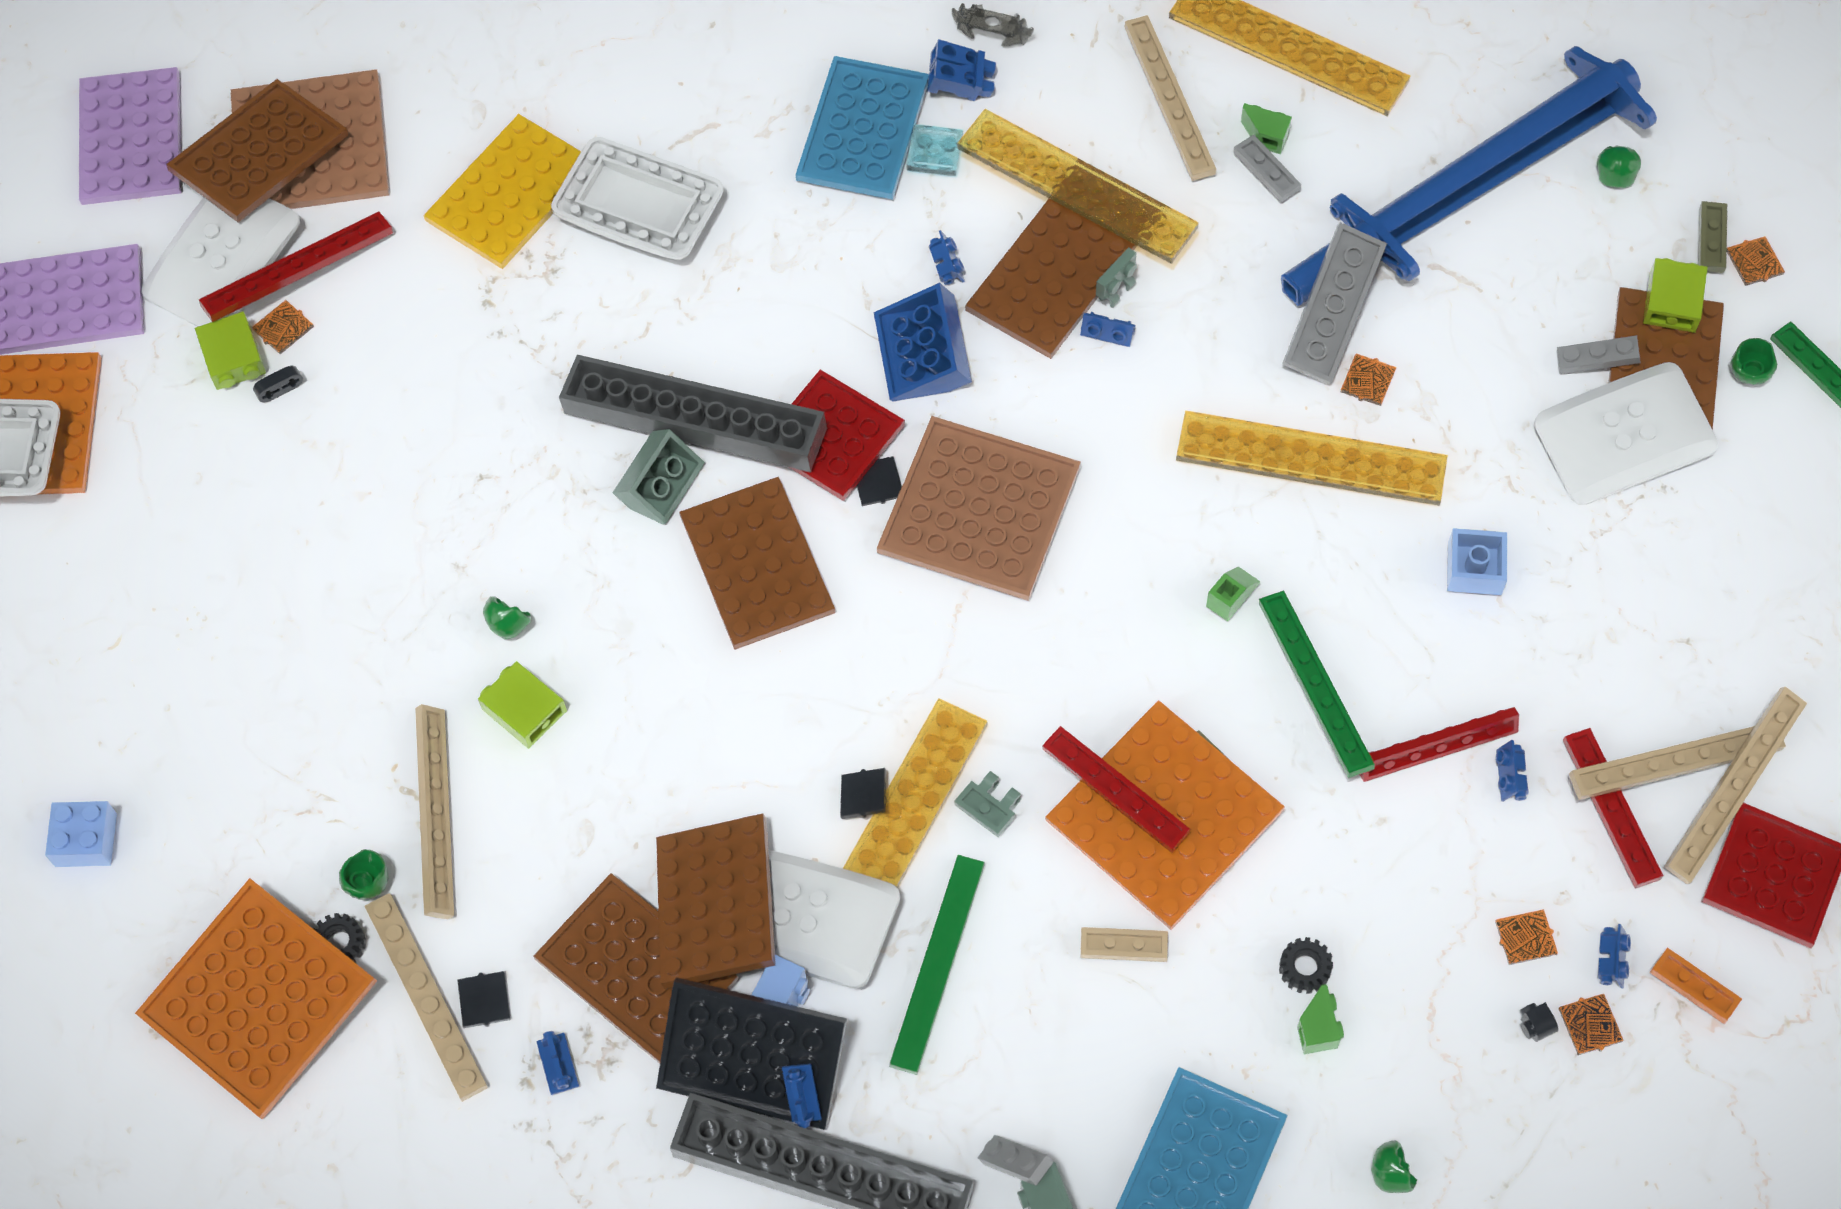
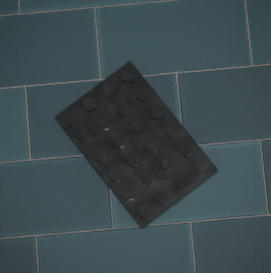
[656,977,847,1130]

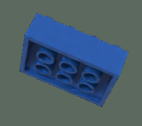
[873,282,972,402]

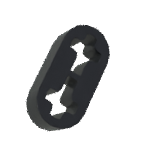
[253,365,303,403]

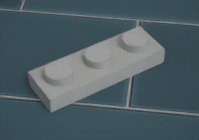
[1233,134,1302,202]
[1557,336,1641,374]
[977,1135,1053,1186]

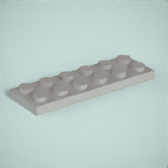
[1282,222,1387,385]

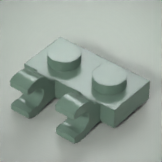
[1096,247,1137,308]
[954,771,1021,837]

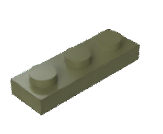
[1698,201,1728,273]

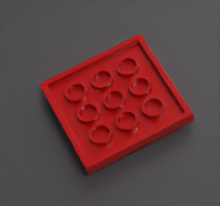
[789,369,905,501]
[1701,802,1841,948]

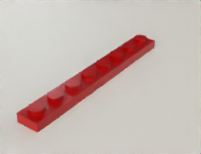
[198,211,393,322]

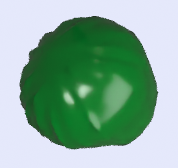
[1596,145,1641,188]
[1730,338,1778,385]
[483,596,532,639]
[339,849,389,900]
[1371,1140,1417,1193]

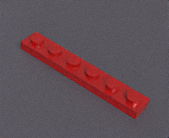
[1359,707,1519,782]
[1042,726,1190,853]
[1563,728,1664,889]

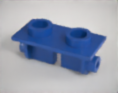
[929,230,965,285]
[1080,311,1136,347]
[1496,740,1529,802]
[1598,924,1631,989]
[536,1031,579,1096]
[782,1064,822,1128]

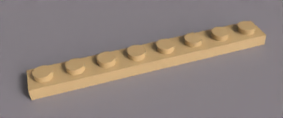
[1124,15,1216,181]
[1664,686,1807,884]
[415,704,454,920]
[1569,726,1786,800]
[364,893,488,1102]

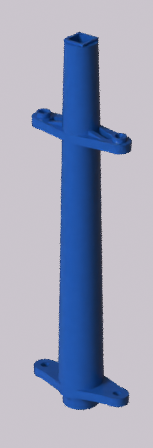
[1281,46,1657,306]

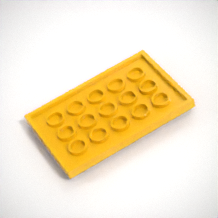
[423,113,581,269]

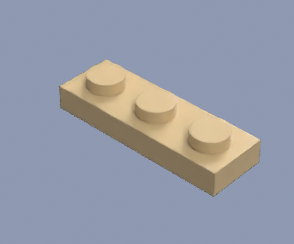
[1080,927,1168,962]

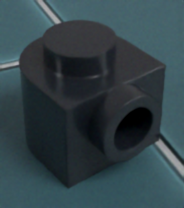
[1520,1002,1559,1042]

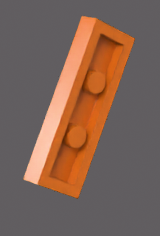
[1650,947,1742,1024]

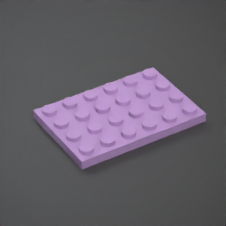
[79,67,181,205]
[0,244,144,355]

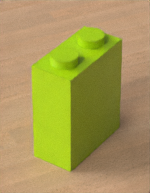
[1643,258,1708,333]
[194,311,267,390]
[478,661,567,749]

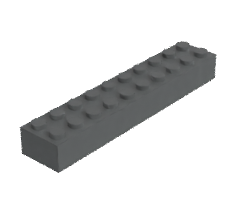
[559,354,827,472]
[670,1093,973,1209]

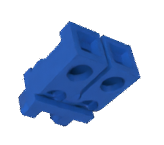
[927,39,996,101]

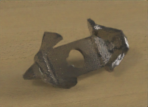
[951,3,1034,47]

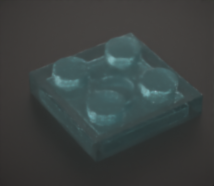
[906,124,963,176]

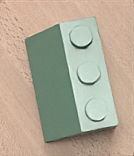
[612,429,705,525]
[1017,1161,1073,1209]

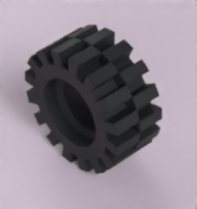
[313,913,366,963]
[1279,937,1333,994]

